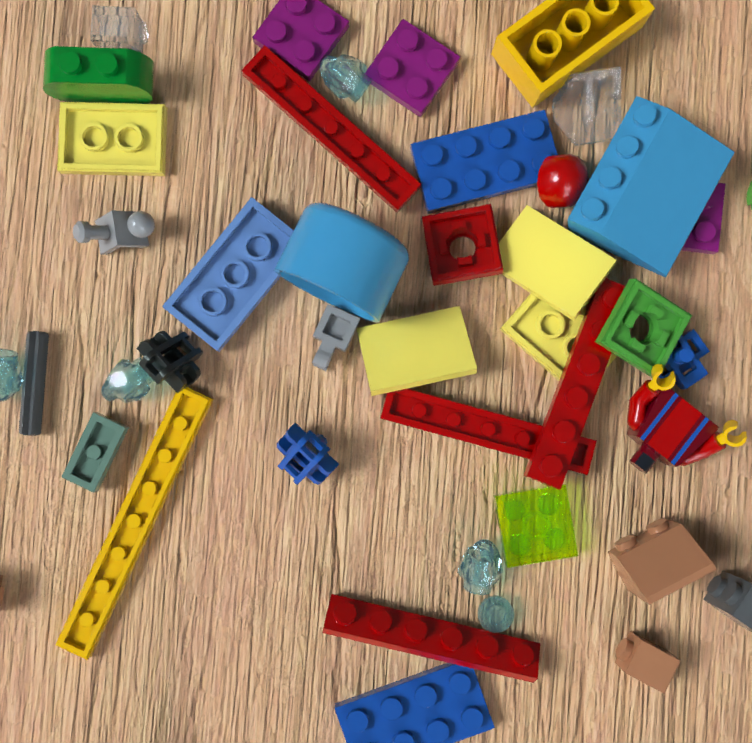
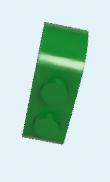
[43,46,154,104]

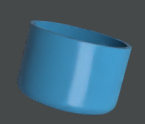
[274,203,409,323]

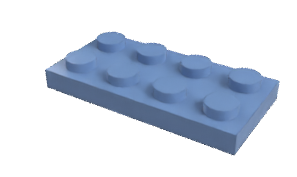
[162,197,294,352]

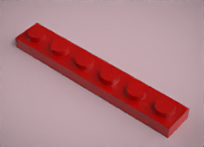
[241,45,421,213]
[524,278,625,490]
[380,389,597,475]
[322,594,541,683]

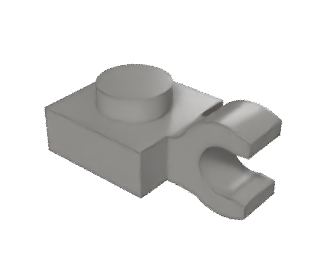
[312,304,360,371]

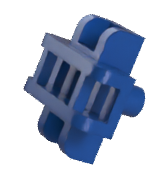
[659,329,710,390]
[277,423,339,485]

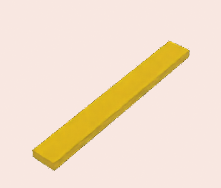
[55,387,214,660]

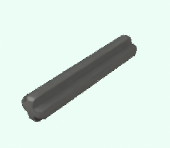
[19,331,49,436]

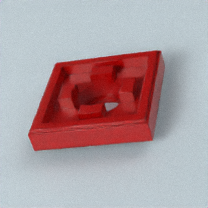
[422,204,503,286]

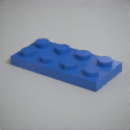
[410,109,558,214]
[334,663,495,743]

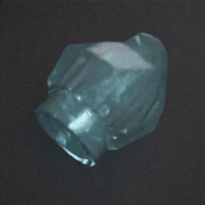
[320,54,372,103]
[0,349,23,402]
[101,357,154,403]
[458,539,503,595]

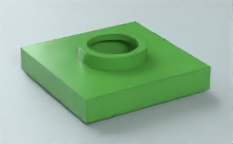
[595,278,692,378]

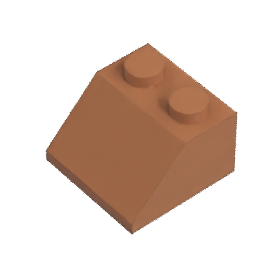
[607,518,717,605]

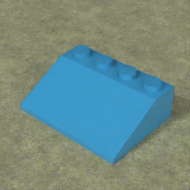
[567,96,735,278]

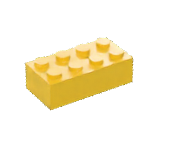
[491,0,655,108]

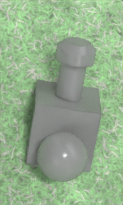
[73,210,155,255]

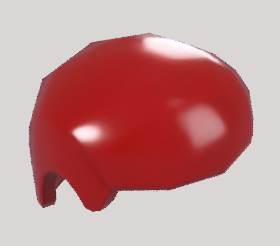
[537,154,590,208]

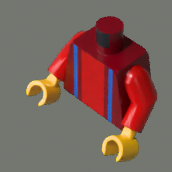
[627,364,747,474]

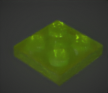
[493,484,578,568]

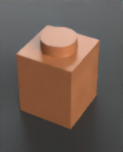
[615,631,681,694]

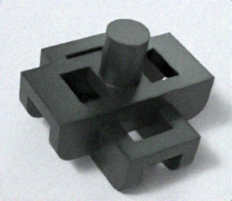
[137,331,203,393]

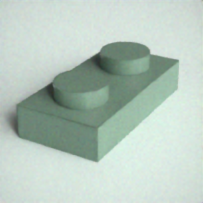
[62,412,129,493]

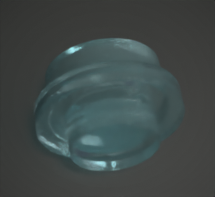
[477,595,514,633]

